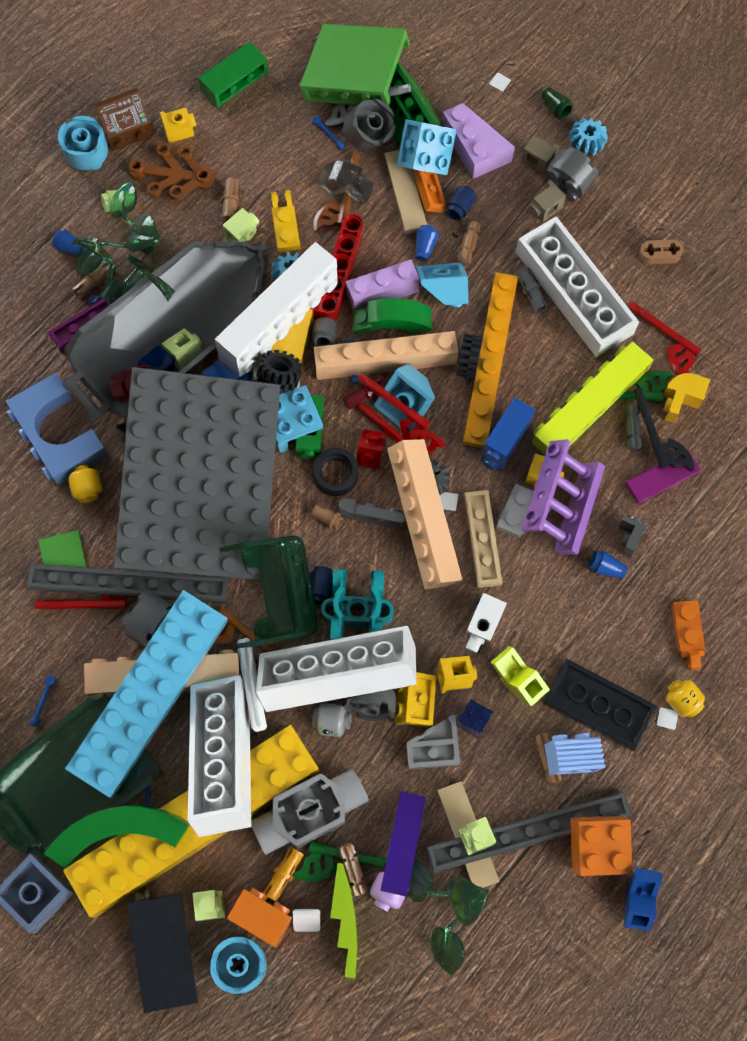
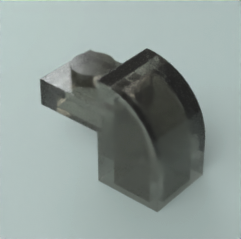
[317,161,374,205]

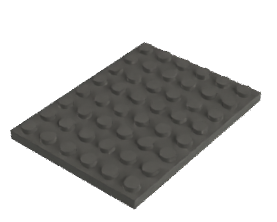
[114,367,280,581]

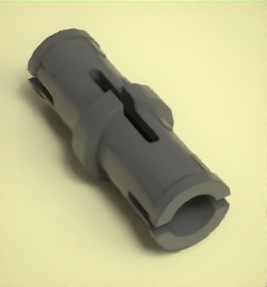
[516,267,548,314]

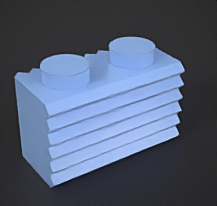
[544,733,606,775]

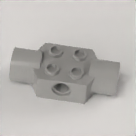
[251,768,369,855]

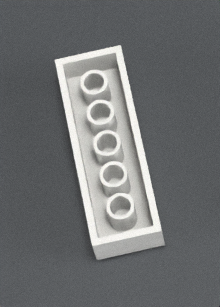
[516,217,639,358]
[215,242,337,377]
[256,626,417,712]
[188,675,251,837]

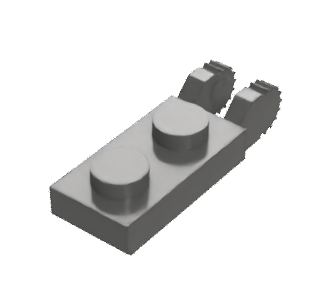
[338,498,406,530]

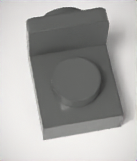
[618,516,646,558]

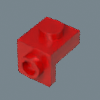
[356,429,387,469]

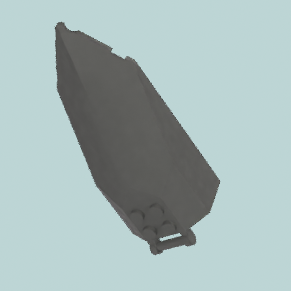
[62,241,267,421]

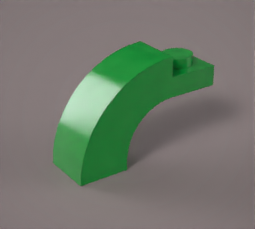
[353,298,432,335]

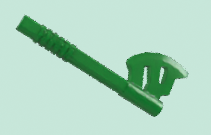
[578,370,673,402]
[293,842,387,882]

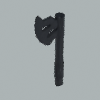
[634,388,695,472]

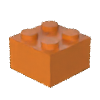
[570,815,633,876]
[227,887,293,947]

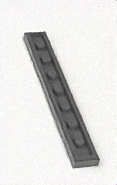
[26,564,229,604]
[425,792,632,874]

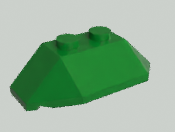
[389,62,440,144]

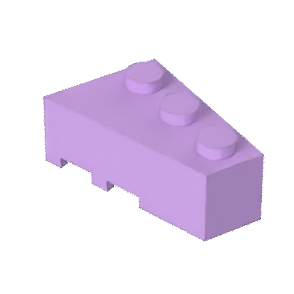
[442,103,515,179]

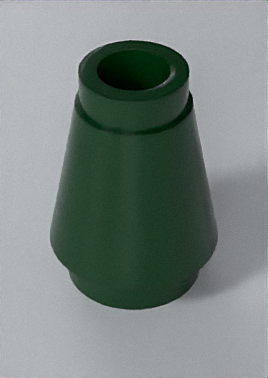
[541,87,573,119]

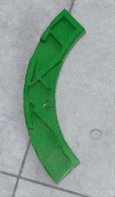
[44,805,190,869]

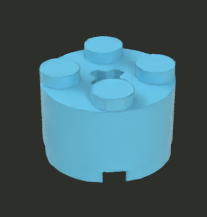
[58,116,108,170]
[210,937,267,994]

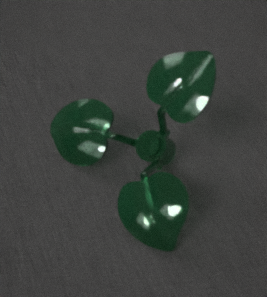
[77,181,161,277]
[71,238,175,304]
[407,858,489,975]

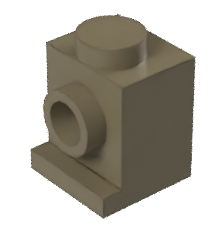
[521,136,559,174]
[529,180,566,223]

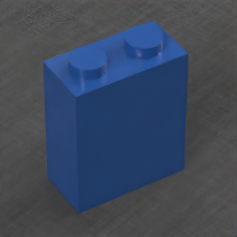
[480,397,536,472]

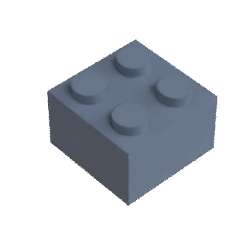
[0,854,74,933]

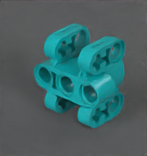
[321,569,394,640]

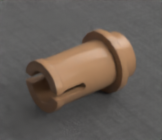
[311,503,344,530]

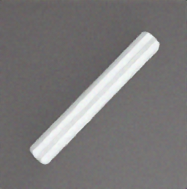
[237,638,267,732]

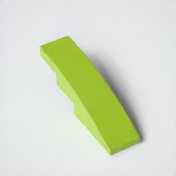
[330,863,357,979]

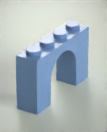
[6,372,108,485]

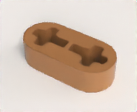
[638,240,684,264]

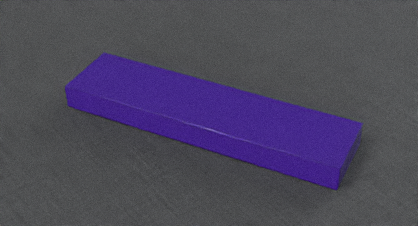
[380,791,426,897]

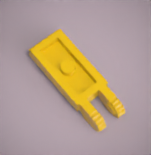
[271,190,300,252]

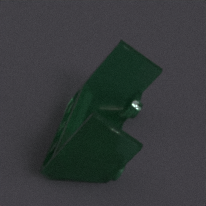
[219,535,318,649]

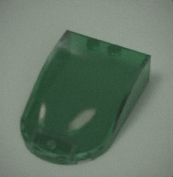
[0,692,165,856]

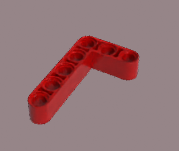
[310,214,363,321]

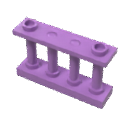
[521,439,605,555]

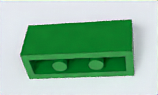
[198,42,268,108]

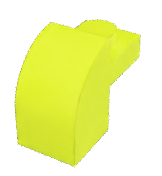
[490,646,550,706]

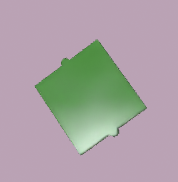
[39,530,87,568]

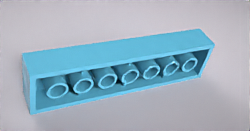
[65,590,228,798]

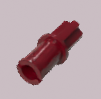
[343,375,388,409]

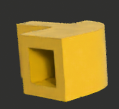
[663,373,711,423]

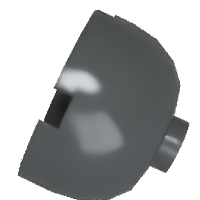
[344,689,396,721]

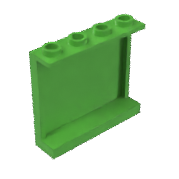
[300,24,410,106]

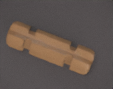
[457,221,481,264]
[536,733,562,784]
[339,843,367,896]

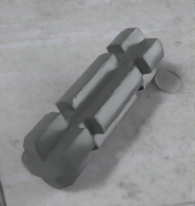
[625,404,642,451]

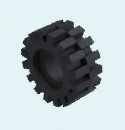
[456,333,483,379]
[256,350,302,392]

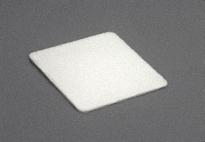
[489,73,511,91]
[440,492,458,511]
[657,707,678,730]

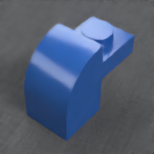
[624,868,662,931]

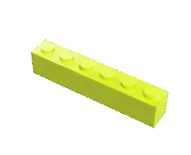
[532,341,654,455]

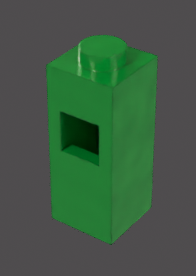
[296,395,324,460]

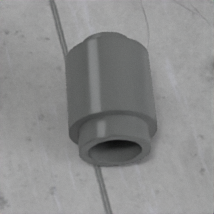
[312,317,337,347]

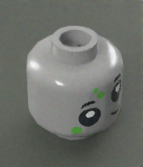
[312,702,351,737]

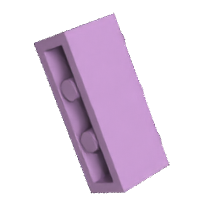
[346,260,420,310]

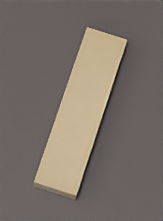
[384,150,427,235]
[464,490,502,588]
[437,781,500,891]

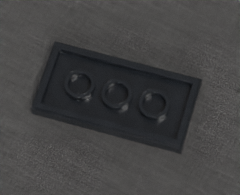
[543,658,657,752]
[127,893,199,1013]

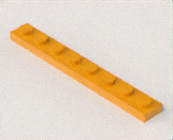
[463,272,518,448]

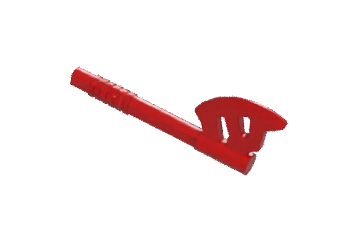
[628,302,702,375]
[358,373,431,440]
[358,403,446,455]
[35,595,127,610]

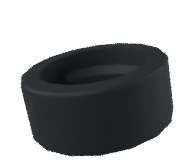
[313,448,359,496]

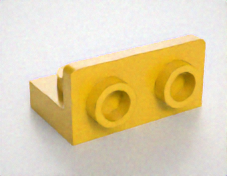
[394,672,436,727]

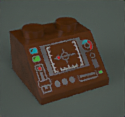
[94,88,153,151]

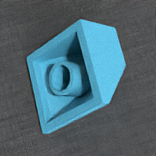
[416,263,468,307]
[374,364,435,431]

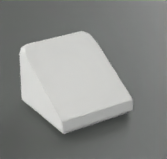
[293,909,321,932]

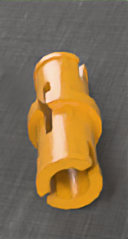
[263,847,304,902]

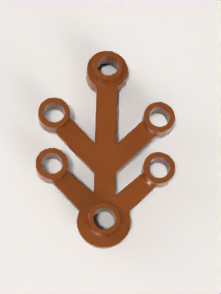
[128,143,215,201]

